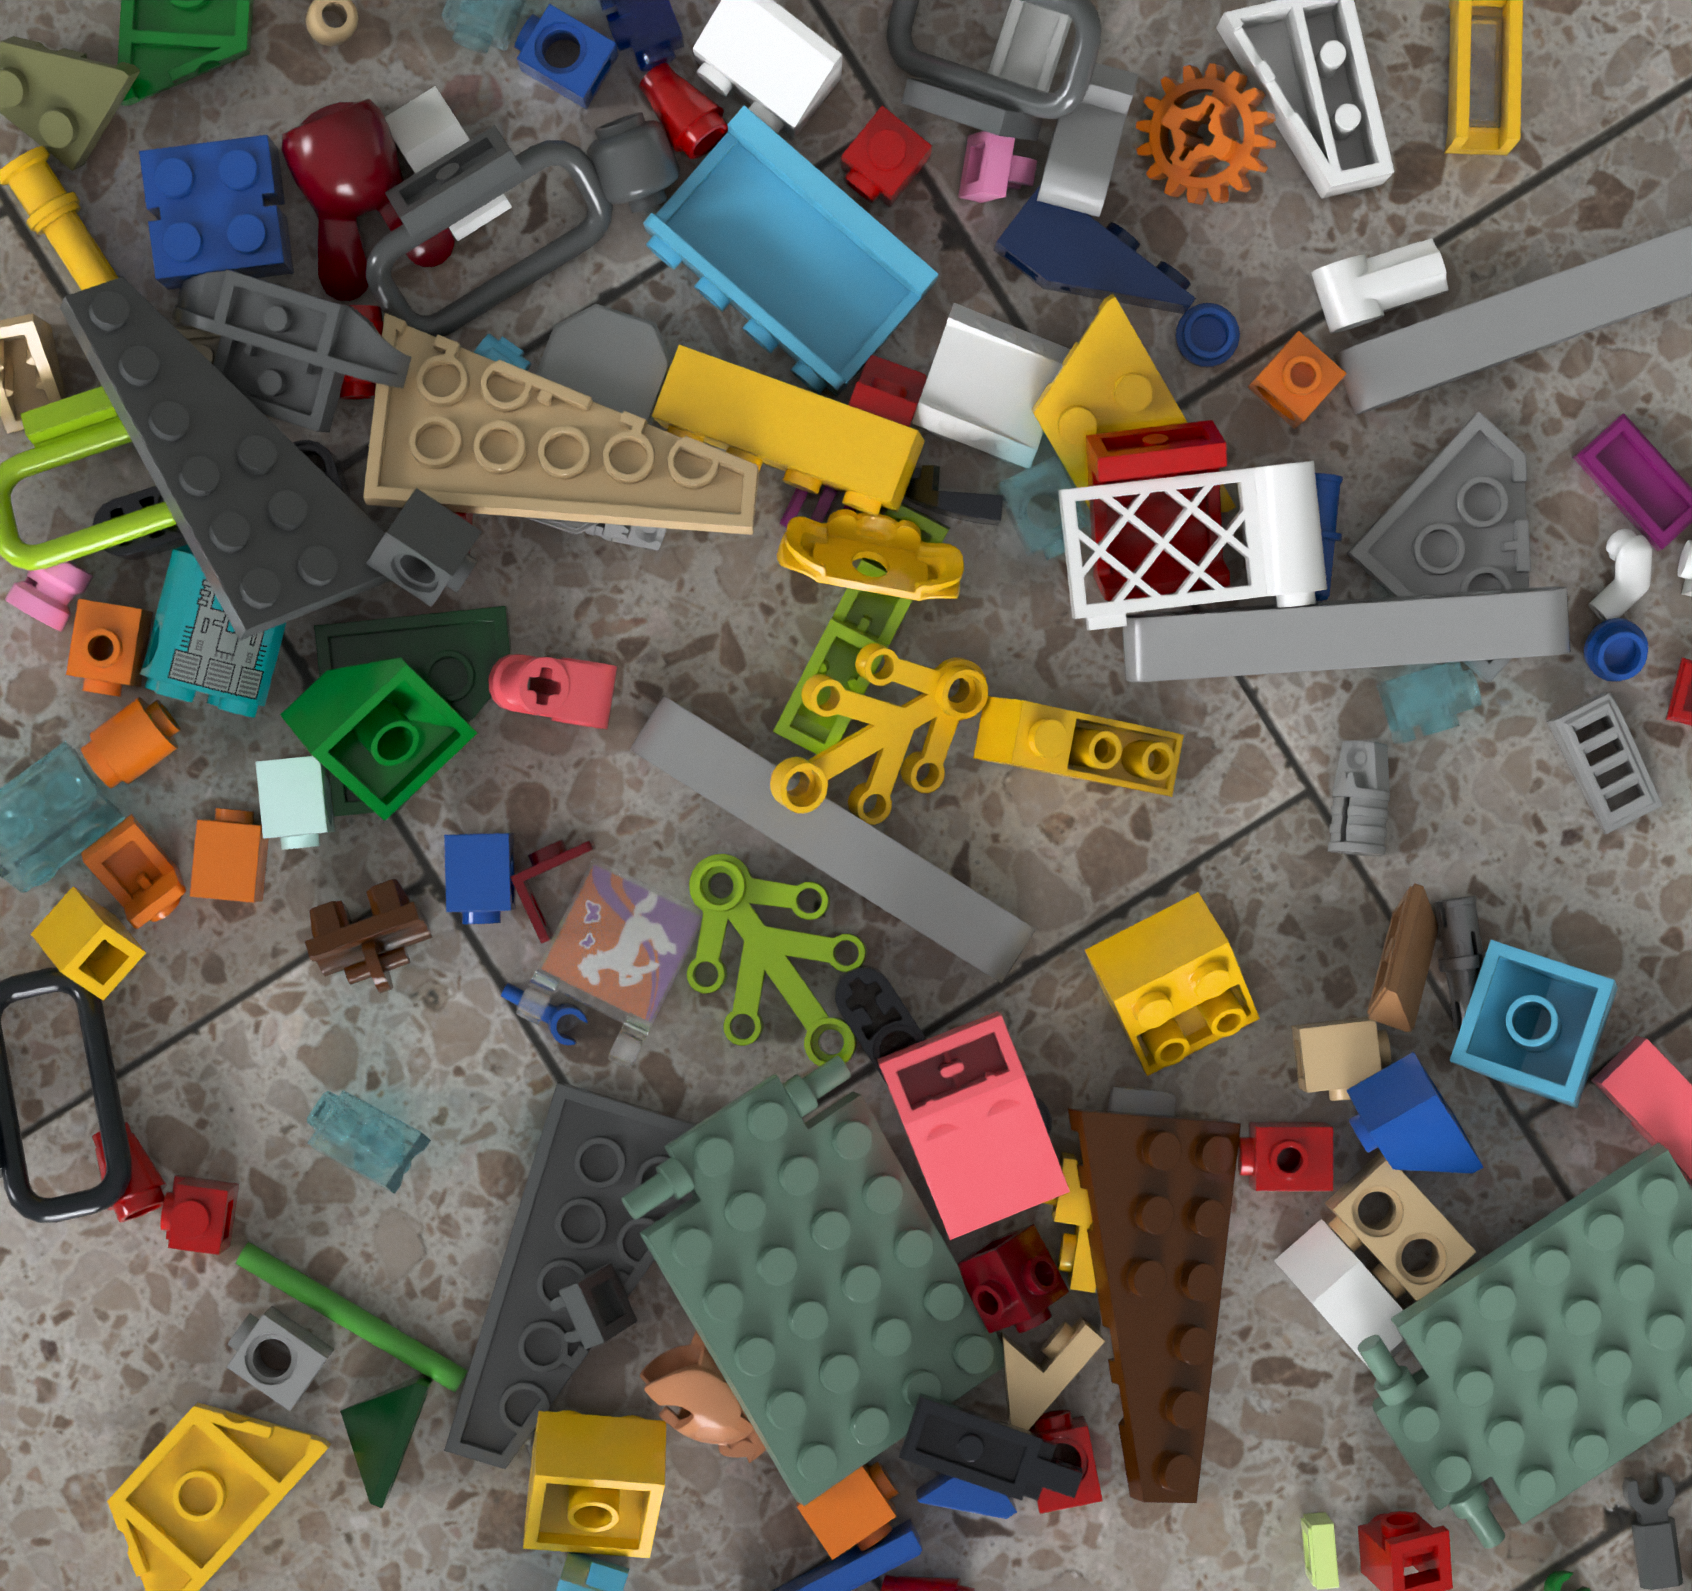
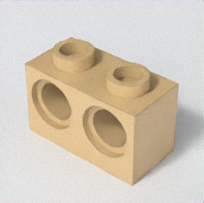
[1325,1152,1476,1302]

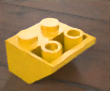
[1085,892,1260,1076]

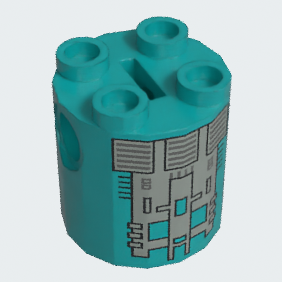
[140,544,287,718]

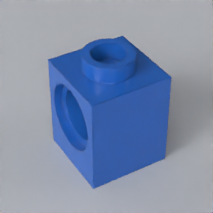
[514,4,619,110]
[444,833,516,924]

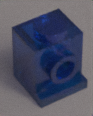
[598,0,684,72]

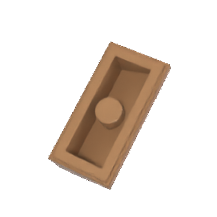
[1367,883,1438,1032]

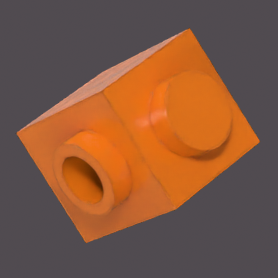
[66,599,153,697]
[796,1461,899,1560]

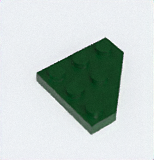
[314,606,512,817]

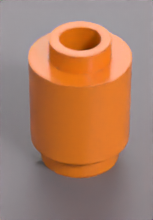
[81,697,180,789]

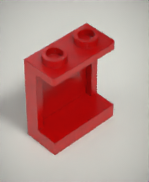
[1086,420,1231,601]

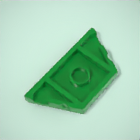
[117,0,254,106]

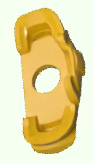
[777,509,964,601]

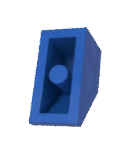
[1347,1052,1484,1174]

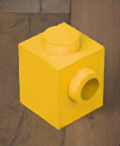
[31,886,146,1001]

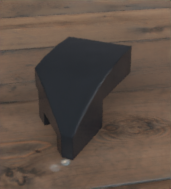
[904,465,1003,526]

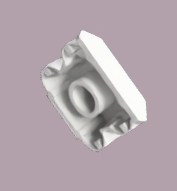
[912,303,1071,469]

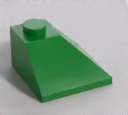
[280,657,478,821]

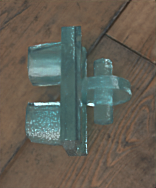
[306,1090,431,1194]

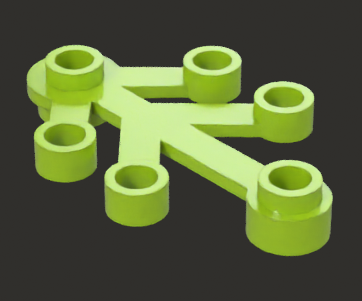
[687,854,867,1067]

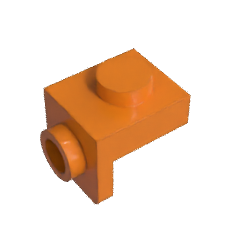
[81,814,186,929]

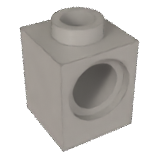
[227,1306,335,1411]

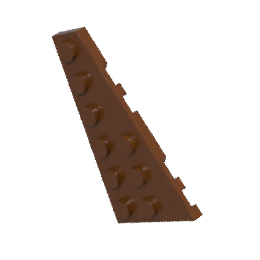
[1068,1108,1241,1503]

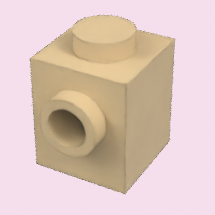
[1291,1016,1391,1101]

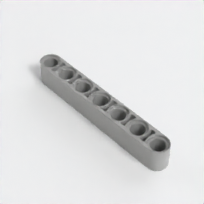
[1333,225,1692,415]
[1122,586,1571,682]
[630,695,1036,983]

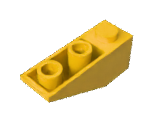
[973,696,1184,797]

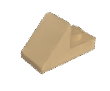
[1001,1316,1105,1430]

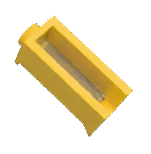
[1444,0,1523,155]

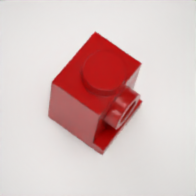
[160,1175,239,1255]
[1358,1511,1453,1591]

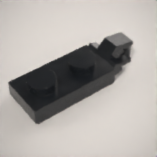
[899,1393,1083,1501]

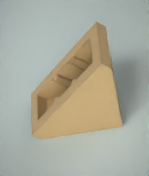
[0,313,66,433]

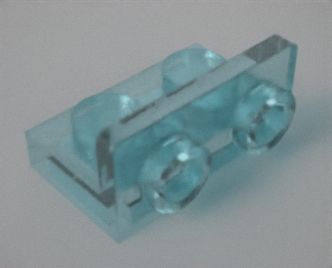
[0,741,124,893]

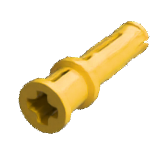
[0,146,119,290]

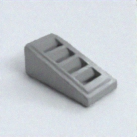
[1547,692,1663,834]

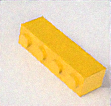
[652,345,925,516]

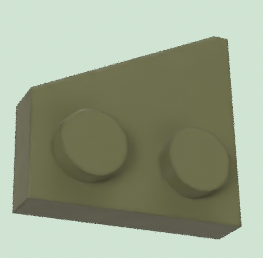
[0,36,141,171]

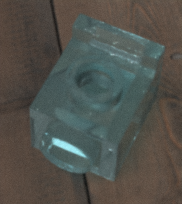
[1376,662,1482,744]

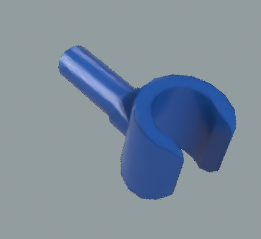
[501,983,588,1046]

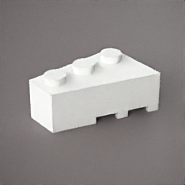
[1216,0,1394,199]

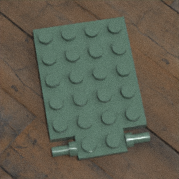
[621,1056,1004,1506]
[1357,1142,1692,1549]

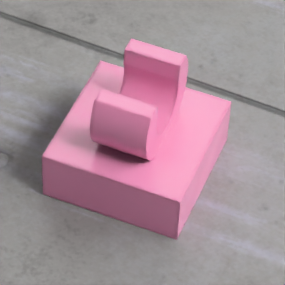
[958,131,1037,203]

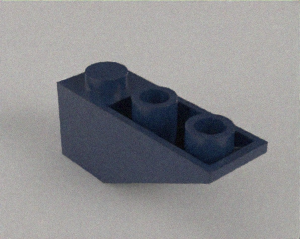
[994,186,1196,314]

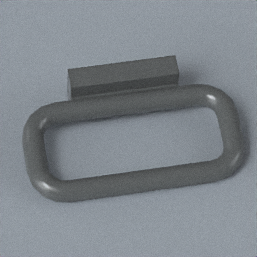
[886,0,1102,141]
[366,125,613,337]

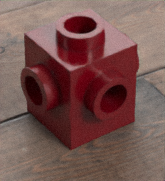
[957,1224,1069,1334]

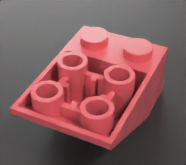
[878,1011,1070,1240]

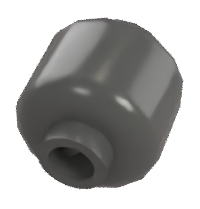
[587,112,680,213]

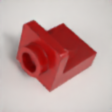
[848,355,927,427]

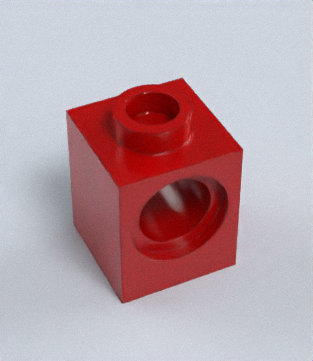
[1029,1410,1103,1514]

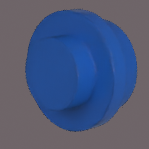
[1175,303,1240,367]
[1584,618,1648,682]

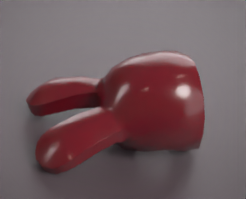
[281,98,455,301]

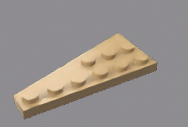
[363,313,759,535]

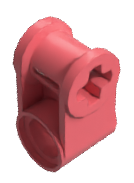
[488,654,617,729]

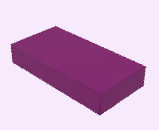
[1573,413,1692,551]

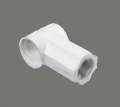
[1311,239,1449,334]

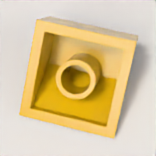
[523,1410,666,1558]

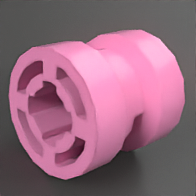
[5,561,94,632]

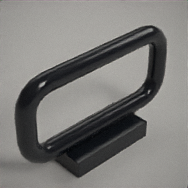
[0,967,132,1223]

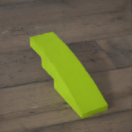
[773,503,950,754]

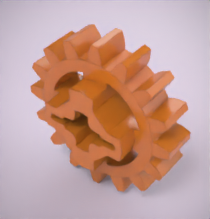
[1135,63,1277,205]

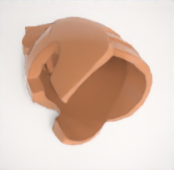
[640,1331,766,1463]

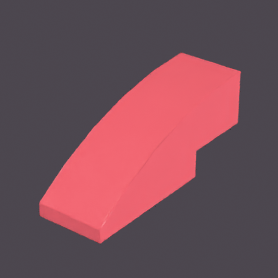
[1591,1036,1692,1186]

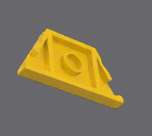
[1032,294,1236,512]
[107,1402,331,1591]

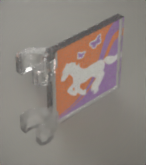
[516,858,703,1070]

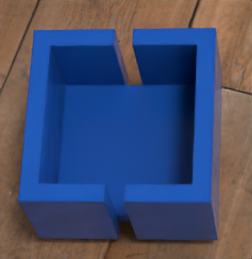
[139,135,294,290]

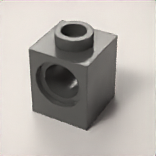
[366,488,482,607]

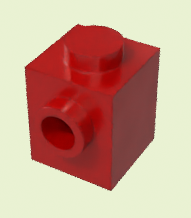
[841,106,932,207]
[1238,1122,1333,1191]

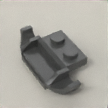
[172,269,412,433]

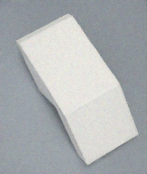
[385,86,512,241]
[1274,1219,1406,1369]

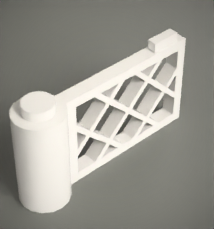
[1058,461,1327,630]

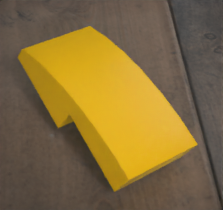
[1042,1152,1096,1293]

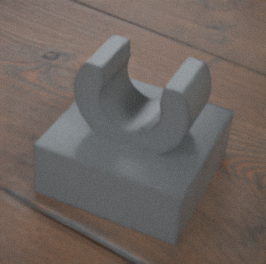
[549,1263,637,1350]

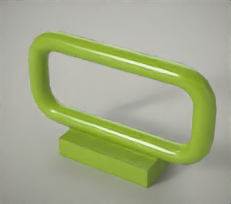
[0,386,177,571]

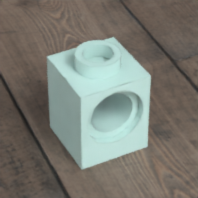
[255,756,335,850]

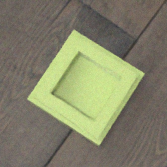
[1301,1512,1340,1590]

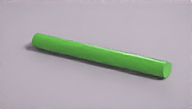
[235,1242,468,1393]

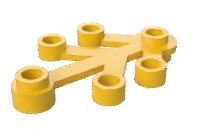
[770,643,988,825]

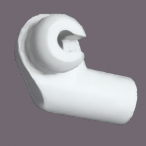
[1588,529,1653,622]

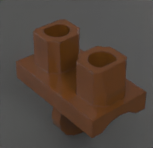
[305,879,432,993]

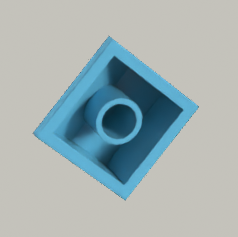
[1449,940,1618,1108]

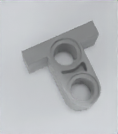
[1037,63,1138,217]

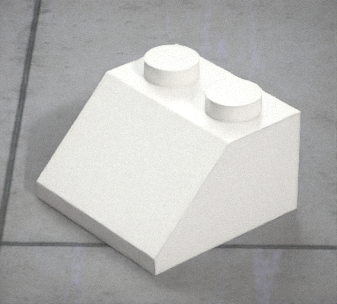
[693,0,842,139]

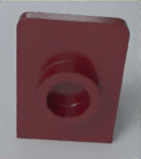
[510,839,596,944]

